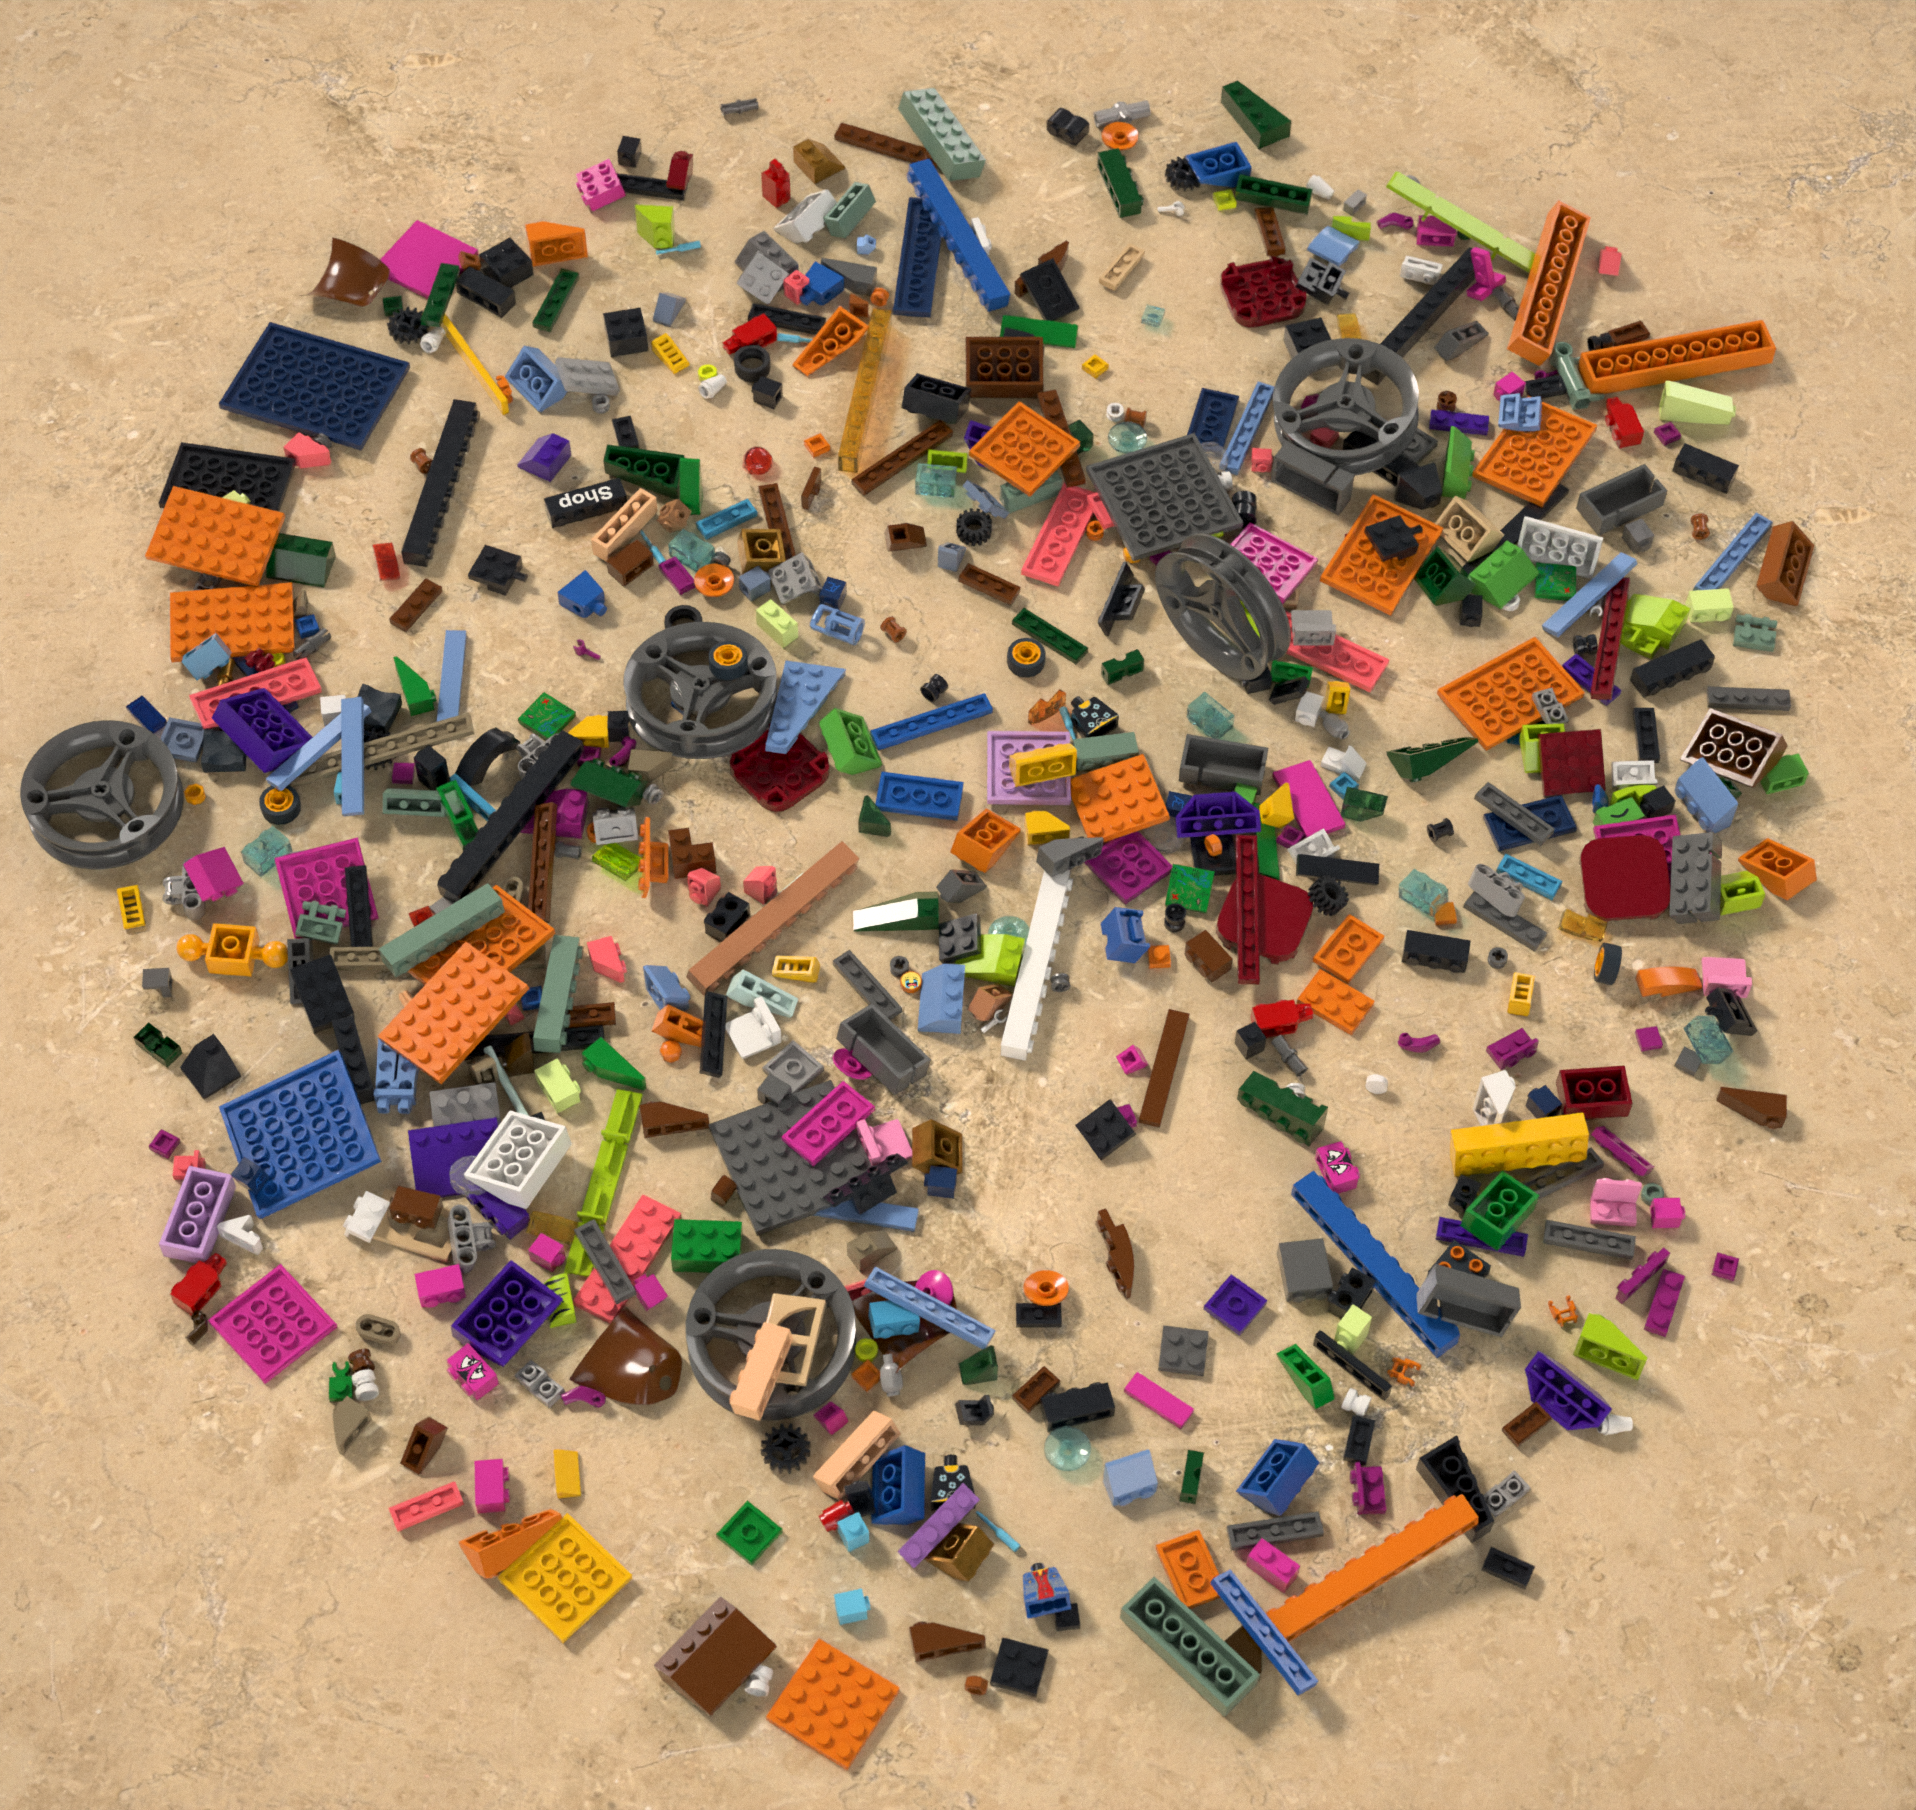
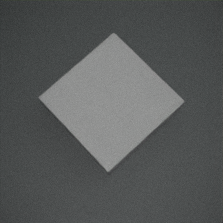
[762,1040,824,1094]

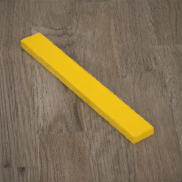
[441,314,509,415]

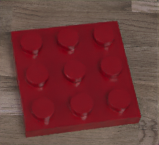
[1538,729,1606,796]

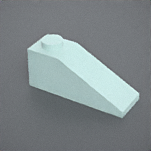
[726,970,799,1018]

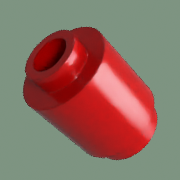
[819,1500,855,1532]

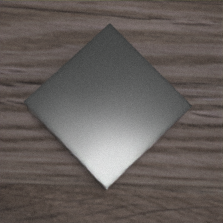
[1674,1046,1704,1076]

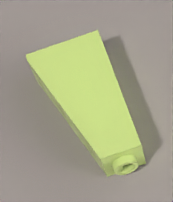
[1659,381,1736,425]

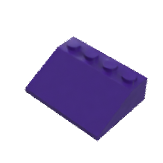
[212,688,313,773]
[408,1117,498,1198]
[451,1260,563,1367]

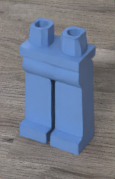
[374,1038,419,1114]

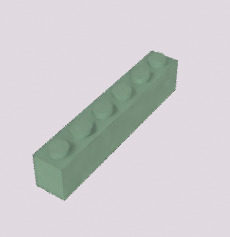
[379,883,505,977]
[533,935,584,1053]

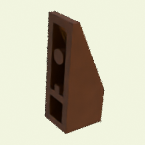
[1716,1087,1787,1129]
[639,1101,709,1138]
[909,1621,986,1662]

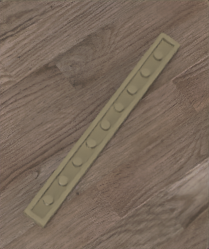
[271,712,475,787]
[330,945,546,970]

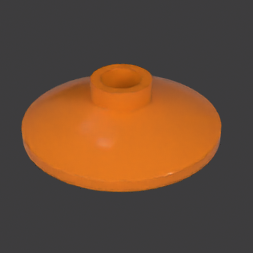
[1102,122,1138,150]
[694,564,734,597]
[1023,1270,1069,1306]

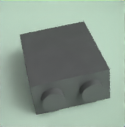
[1277,1238,1333,1303]

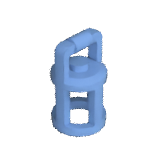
[810,604,865,646]

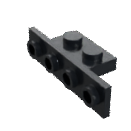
[1097,562,1145,636]
[823,1153,908,1215]

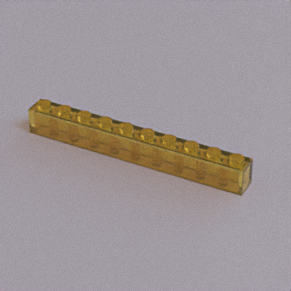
[838,308,892,473]

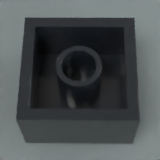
[479,237,534,288]
[603,307,649,357]
[1283,317,1332,359]

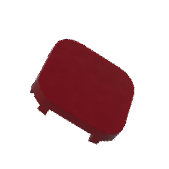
[1220,256,1307,328]
[729,723,830,812]
[1579,835,1671,923]
[1216,874,1313,965]

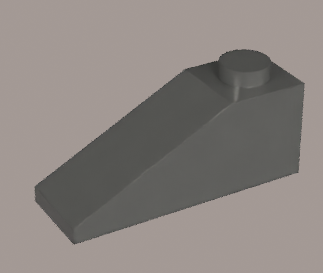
[821,258,877,296]
[1434,320,1489,361]
[287,938,313,1004]

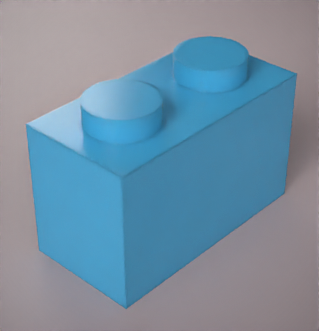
[181,633,231,680]
[869,1300,920,1338]

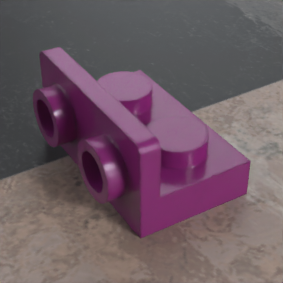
[1486,1028,1539,1070]
[1350,1462,1386,1515]

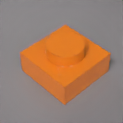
[1147,945,1171,969]

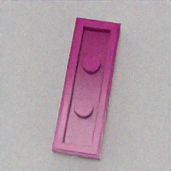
[1124,1372,1194,1429]

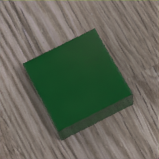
[382,296,404,317]

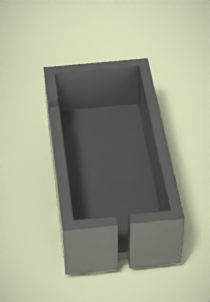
[1271,441,1355,516]
[1576,464,1667,536]
[1178,734,1269,795]
[1670,832,1722,924]
[836,1004,931,1095]
[1416,1264,1521,1338]

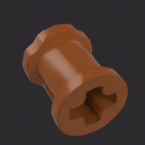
[1125,407,1147,428]
[410,448,432,474]
[1690,513,1710,540]
[880,616,907,643]

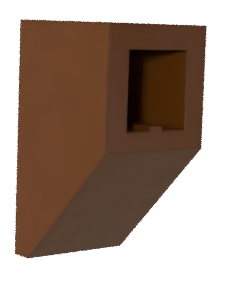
[884,523,927,552]

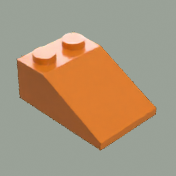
[525,221,588,267]
[950,808,1021,873]
[1738,838,1817,900]

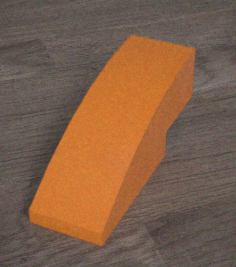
[1635,966,1703,997]

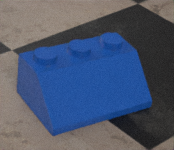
[1236,1439,1320,1515]
[871,1445,925,1525]

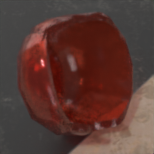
[742,446,773,475]

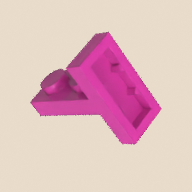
[1466,247,1507,301]

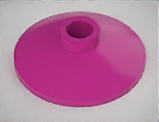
[832,1048,872,1080]
[915,1270,953,1305]

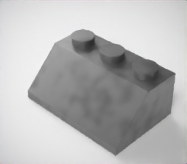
[735,231,799,292]

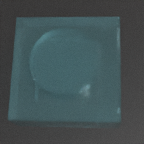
[1141,304,1165,328]

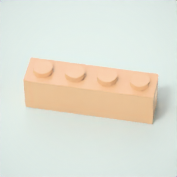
[591,488,658,562]
[730,1322,793,1420]
[813,1411,901,1500]

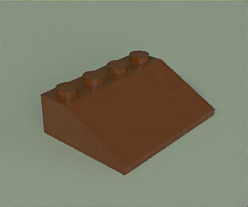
[966,337,1044,398]
[1680,708,1788,788]
[654,1596,777,1717]

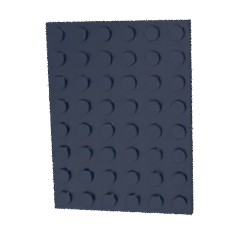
[218,322,410,451]

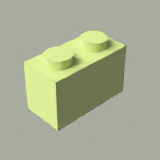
[1686,588,1734,623]
[756,599,798,648]
[534,1058,581,1114]
[1334,1305,1372,1355]

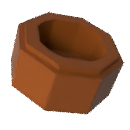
[965,1675,988,1695]

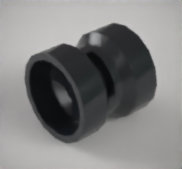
[1587,332,1613,351]
[1573,634,1598,656]
[920,674,949,702]
[1164,903,1186,932]

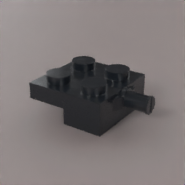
[1295,257,1350,305]
[1364,515,1423,562]
[468,545,528,596]
[1705,987,1757,1036]

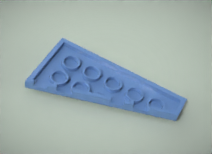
[765,661,846,754]

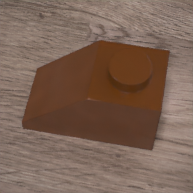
[400,1417,448,1475]

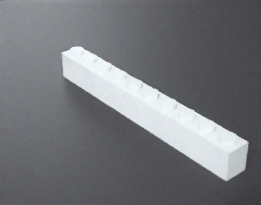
[1000,870,1073,1061]

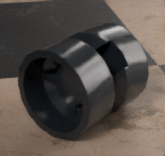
[1232,491,1257,528]

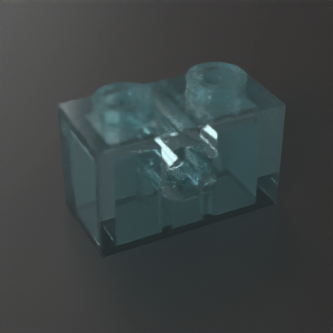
[915,463,957,498]
[668,529,715,572]
[1187,692,1235,739]
[241,826,293,877]
[1399,869,1448,918]
[1683,1016,1734,1064]

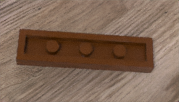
[1255,207,1286,257]

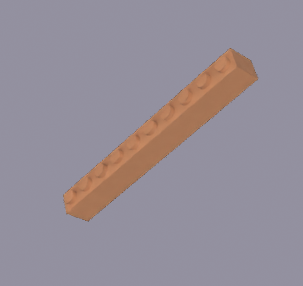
[686,841,860,996]

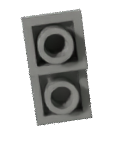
[1532,688,1569,724]
[514,1360,565,1408]
[1483,1470,1531,1518]

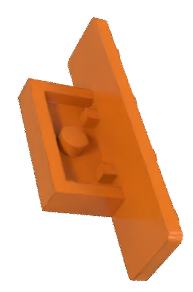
[638,817,668,898]

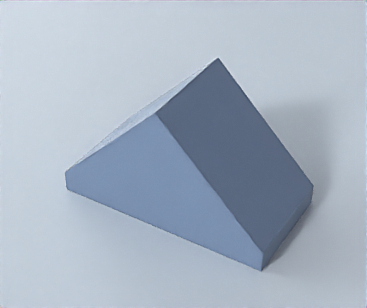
[653,292,686,327]
[938,542,967,572]

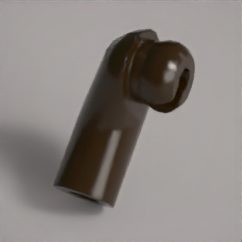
[185,1310,208,1345]

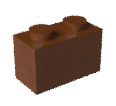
[607,540,654,587]
[1184,929,1233,983]
[389,1186,443,1229]

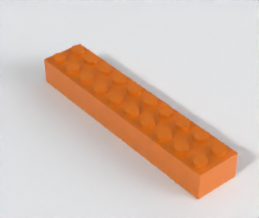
[1507,200,1591,366]
[1578,320,1776,394]

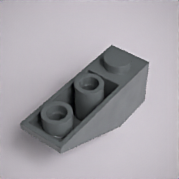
[1036,837,1104,878]

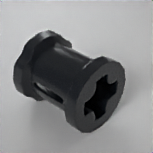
[1426,818,1454,842]

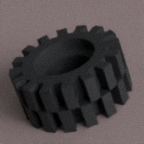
[956,508,992,546]
[1308,875,1349,916]

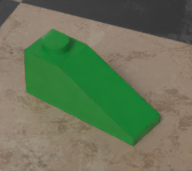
[680,458,703,515]
[393,656,437,716]
[582,1037,647,1091]
[1276,1344,1335,1410]

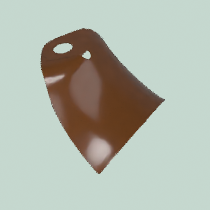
[300,237,390,307]
[852,1280,957,1374]
[569,1307,682,1405]

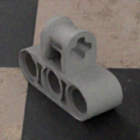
[516,733,559,780]
[163,857,205,920]
[1468,864,1525,917]
[447,1204,496,1273]

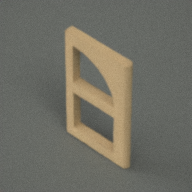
[372,1189,464,1263]
[766,1293,826,1386]

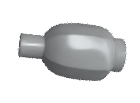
[1319,710,1350,740]
[880,1354,903,1397]

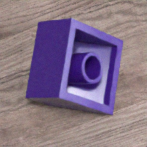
[517,433,572,482]

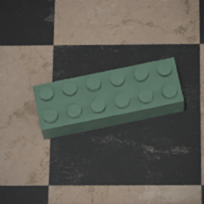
[898,88,986,181]
[1120,1576,1260,1717]

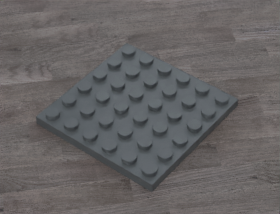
[1086,433,1243,561]
[708,1080,872,1236]

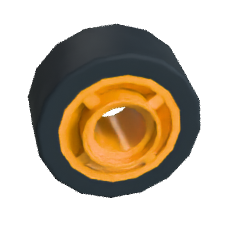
[1007,638,1046,678]
[709,641,748,680]
[259,785,301,825]
[1594,942,1622,985]

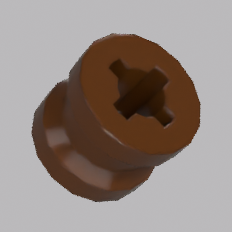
[1436,391,1457,412]
[348,1349,375,1374]

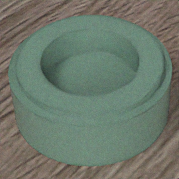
[1641,1183,1664,1206]

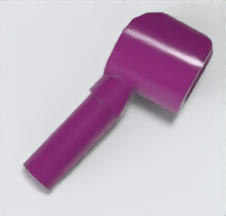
[1534,369,1559,379]
[573,639,601,660]

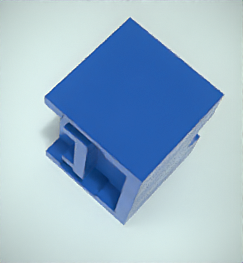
[1100,907,1150,963]

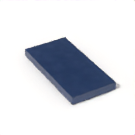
[1187,388,1239,458]
[1483,795,1577,852]

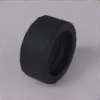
[734,345,771,382]
[664,605,703,629]

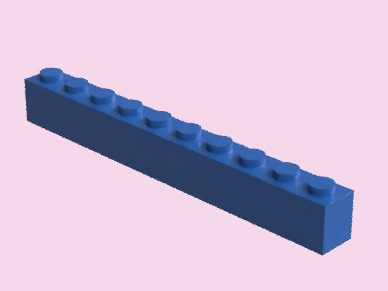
[906,159,1010,312]
[1291,1170,1460,1358]

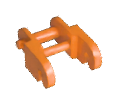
[496,375,513,404]
[1548,1295,1578,1327]
[1387,1357,1422,1387]

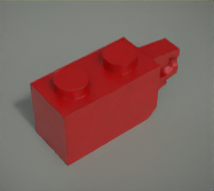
[761,158,791,209]
[722,313,777,355]
[1605,397,1644,448]
[1250,999,1313,1038]
[170,1252,227,1315]

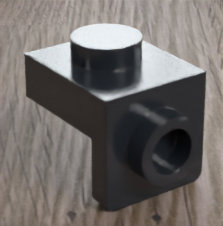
[955,1395,994,1425]
[844,1481,876,1517]

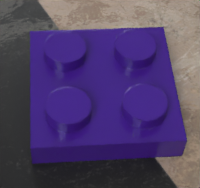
[1203,1274,1267,1336]

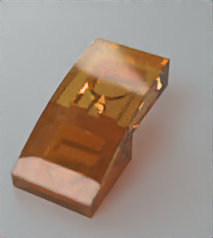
[1028,689,1066,725]

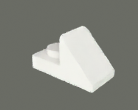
[1320,745,1367,781]
[217,1215,263,1255]

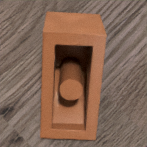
[967,983,1013,1021]

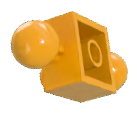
[176,923,288,977]

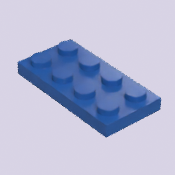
[875,772,964,821]

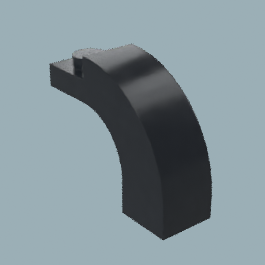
[455,727,521,786]

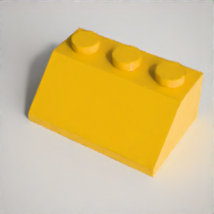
[1009,743,1077,787]

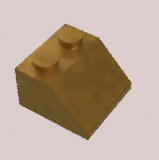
[793,139,845,184]
[737,529,786,575]
[912,1119,963,1174]
[924,1523,995,1582]

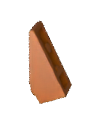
[652,1004,703,1047]

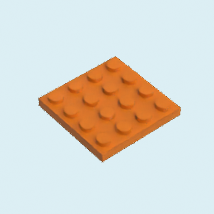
[969,401,1080,497]
[1065,754,1170,843]
[766,1638,900,1770]

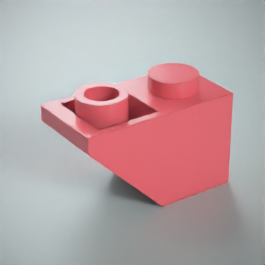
[1598,246,1622,276]
[283,432,331,468]
[743,866,777,905]
[687,868,721,907]
[587,936,627,983]

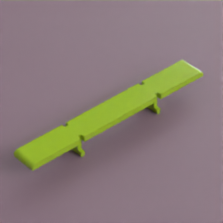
[1386,171,1535,273]
[564,1089,643,1277]

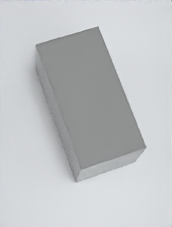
[1343,189,1367,216]

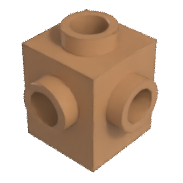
[656,499,692,533]

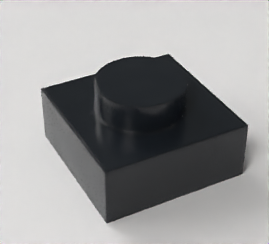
[1054,1603,1080,1631]

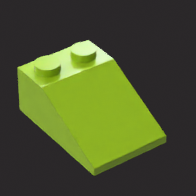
[1624,594,1691,650]
[955,934,1025,987]
[1573,1313,1648,1380]

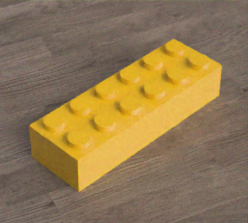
[1450,1113,1589,1177]

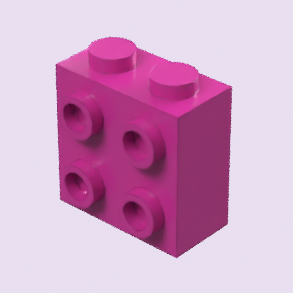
[576,159,626,211]
[183,847,244,902]

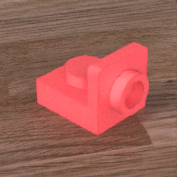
[783,270,810,305]
[1251,448,1273,472]
[172,1150,206,1180]

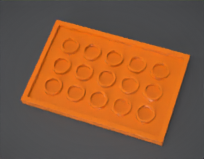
[1472,396,1597,507]
[145,486,286,587]
[1319,494,1444,616]
[170,582,295,662]
[1437,637,1585,751]
[408,885,555,985]
[378,942,529,1084]

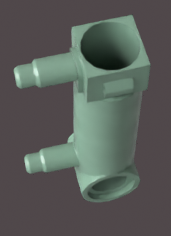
[1549,342,1605,410]

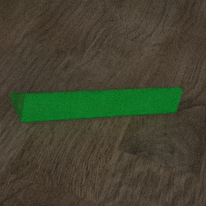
[1000,315,1078,348]
[1253,803,1280,880]

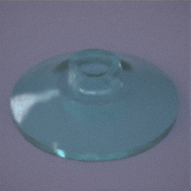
[1108,422,1147,454]
[988,916,1030,946]
[1044,1427,1091,1471]

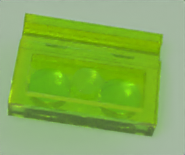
[592,843,642,881]

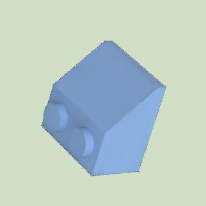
[643,965,691,1011]
[1103,1449,1158,1506]

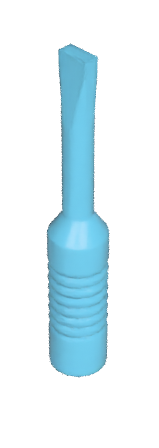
[656,240,701,255]
[777,333,812,343]
[640,530,666,564]
[1059,706,1076,740]
[976,1511,1021,1552]

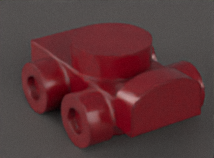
[244,648,276,672]

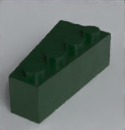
[1221,80,1292,149]
[603,444,685,500]
[1237,1071,1328,1146]

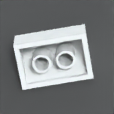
[773,189,837,243]
[1472,1070,1516,1126]

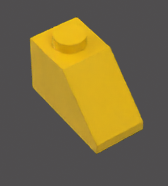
[1325,681,1350,714]
[568,715,609,748]
[1259,783,1294,829]
[1024,811,1070,845]

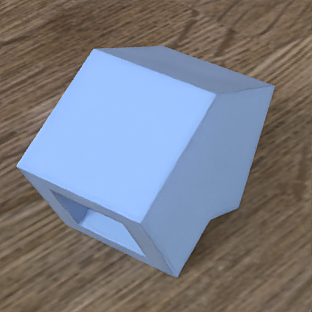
[857,234,876,254]

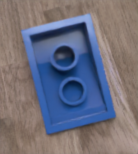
[1186,142,1252,187]

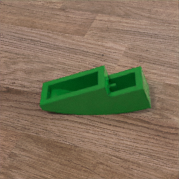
[436,780,478,850]

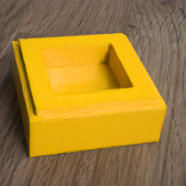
[1082,354,1109,379]

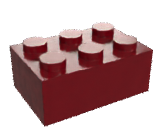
[1556,1065,1633,1119]

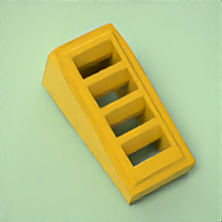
[651,333,690,374]
[117,885,146,930]
[772,956,820,983]
[1507,972,1535,1016]

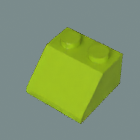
[635,205,675,249]

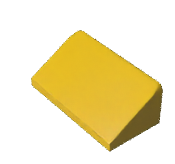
[553,1449,581,1499]

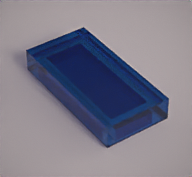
[126,695,167,734]

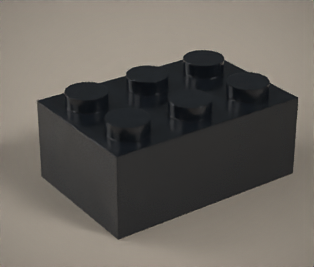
[901,373,971,424]
[289,954,355,1034]

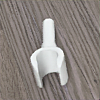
[1158,201,1185,216]
[1589,597,1604,620]
[981,1009,1008,1033]

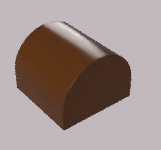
[710,1175,737,1206]

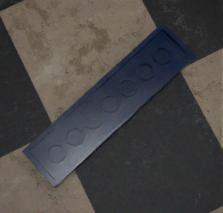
[893,197,942,318]

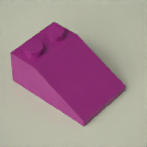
[520,788,589,839]

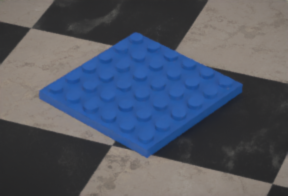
[219,1050,382,1219]

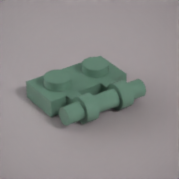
[1733,613,1777,652]
[295,901,346,945]

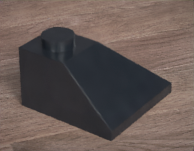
[1394,462,1442,510]
[180,1034,241,1100]

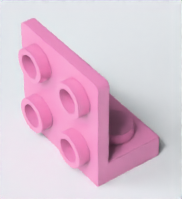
[1701,957,1752,998]
[857,1119,912,1166]
[1590,1178,1642,1227]

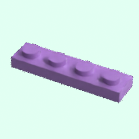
[897,1483,980,1568]

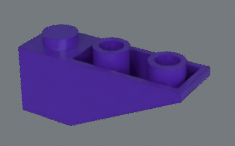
[465,1184,531,1240]

